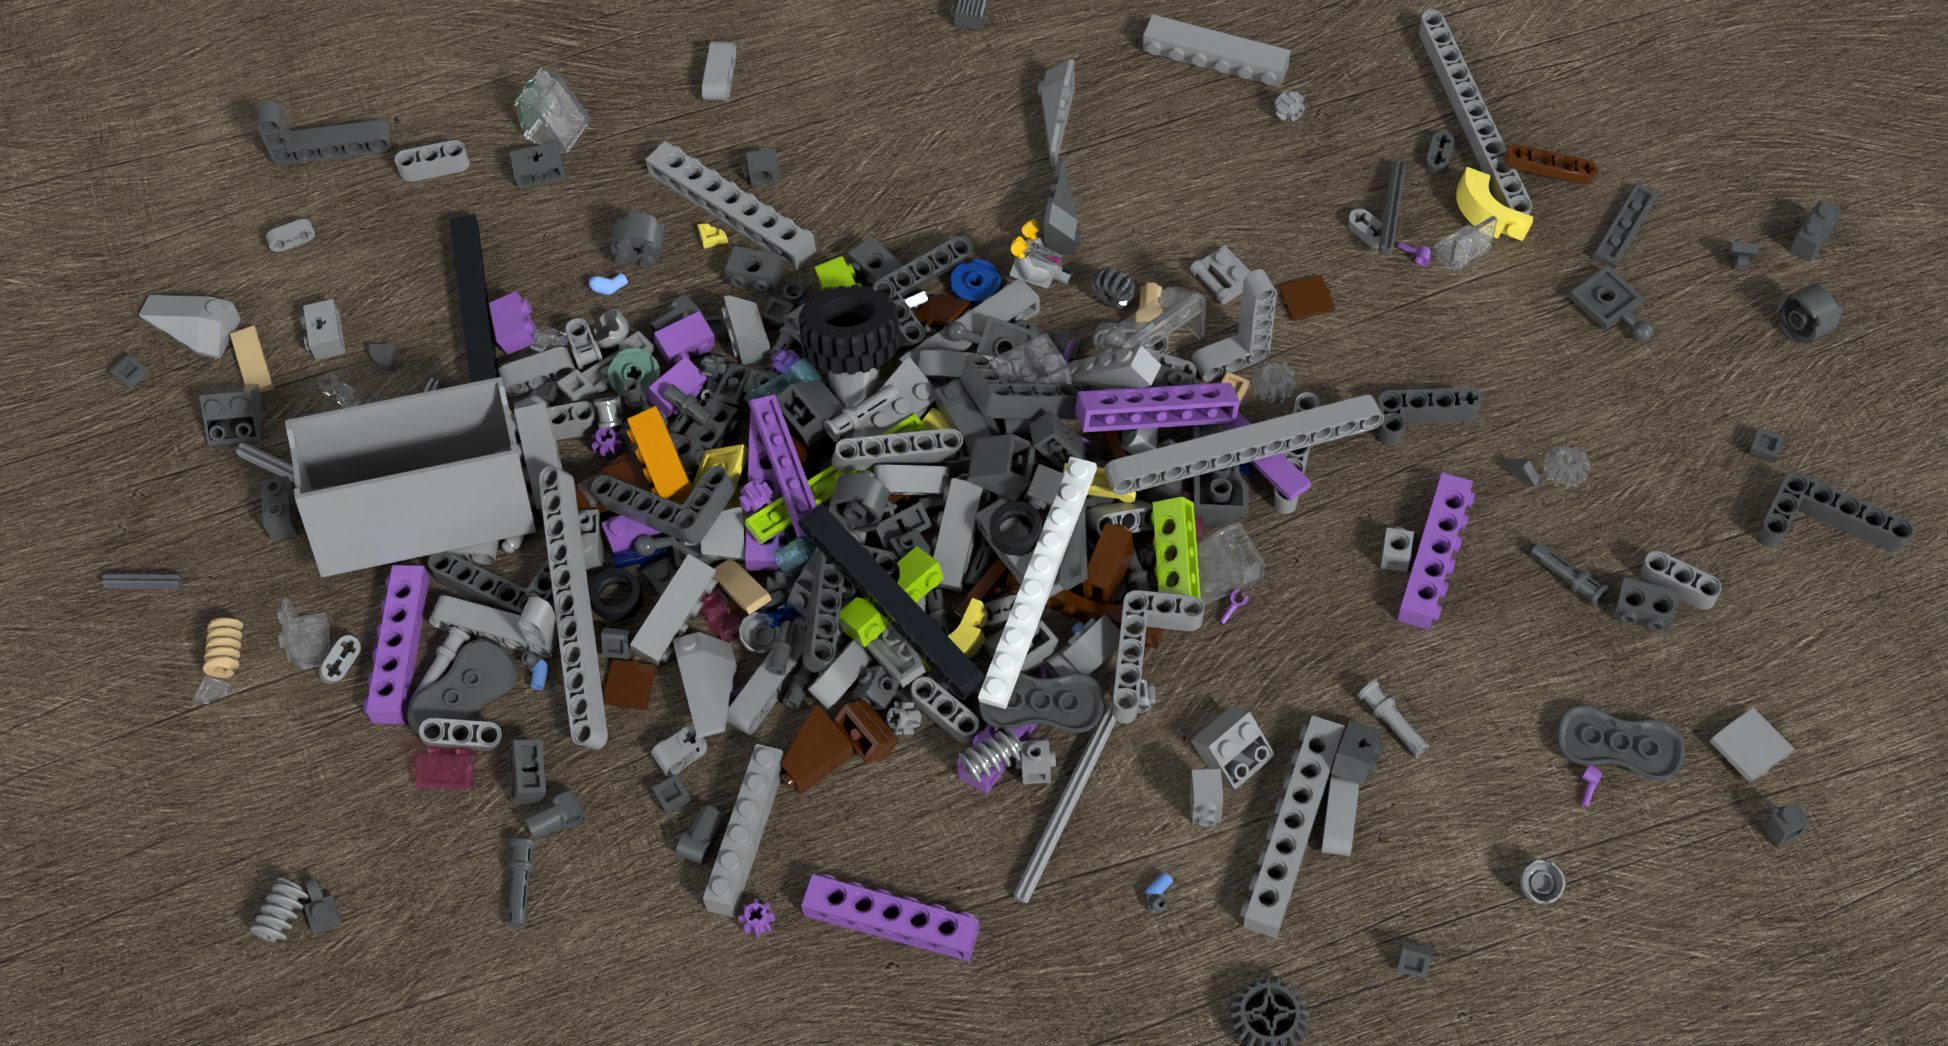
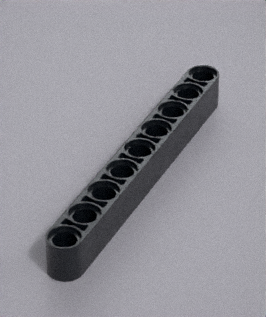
[450,213,498,383]
[798,504,985,700]

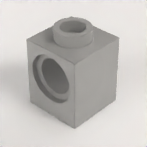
[1380,527,1414,573]

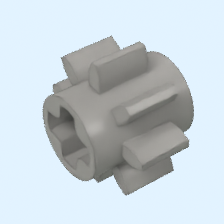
[1275,91,1305,121]
[1123,679,1156,713]
[887,702,921,735]

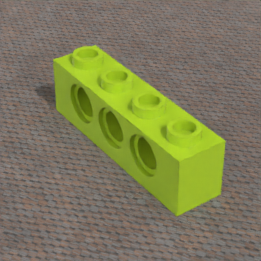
[1151,497,1201,599]

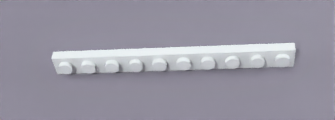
[978,457,1097,709]

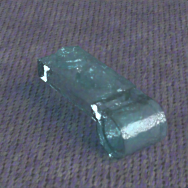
[744,358,822,405]
[774,526,814,572]

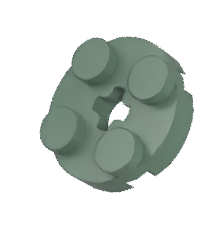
[608,348,661,397]

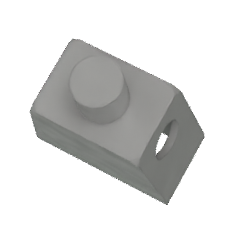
[685,507,745,561]

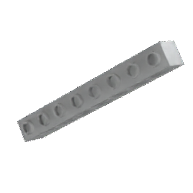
[645,141,816,270]
[1240,715,1345,939]

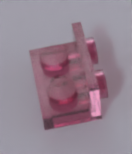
[415,748,479,790]

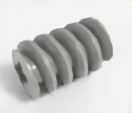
[959,726,1023,783]
[250,878,309,943]

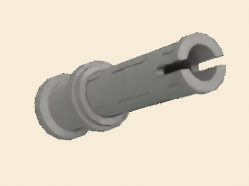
[823,384,900,442]
[410,627,471,698]
[1358,680,1429,757]

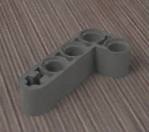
[1378,388,1482,447]

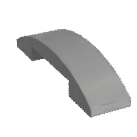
[556,331,655,401]
[918,350,1023,383]

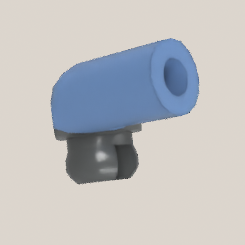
[521,651,548,690]
[1145,872,1173,914]

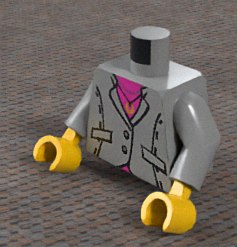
[1009,219,1073,288]

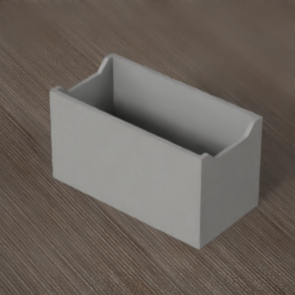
[285,377,536,578]

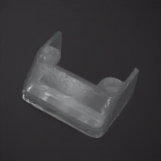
[1099,286,1207,355]

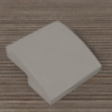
[1710,708,1794,783]

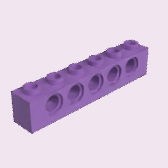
[1075,382,1240,432]
[745,412,788,571]
[1397,473,1476,630]
[364,565,430,724]
[801,874,980,962]

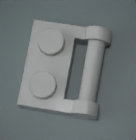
[1189,245,1251,304]

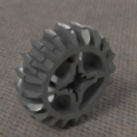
[1229,976,1310,1046]

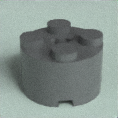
[611,212,665,269]
[1777,283,1843,344]
[829,470,890,532]

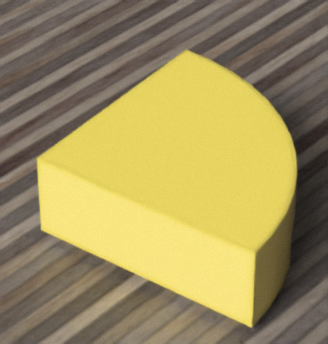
[697,224,728,249]

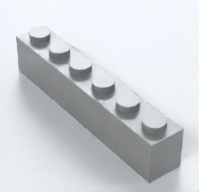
[1143,15,1290,87]
[899,279,1040,382]
[703,744,784,918]

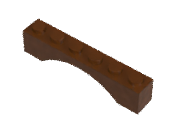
[1007,571,1168,649]

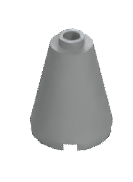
[828,368,880,409]

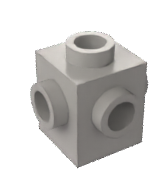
[1016,738,1056,784]

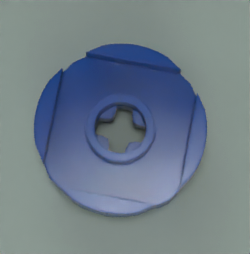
[951,259,1001,307]

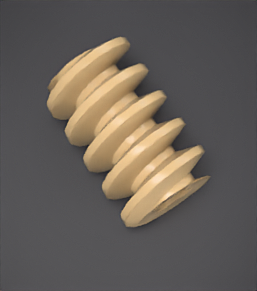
[203,618,243,678]

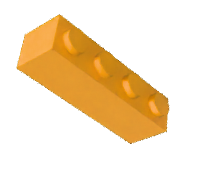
[627,406,693,505]

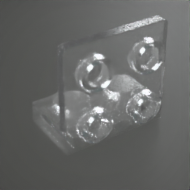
[1432,216,1497,272]
[278,598,330,670]

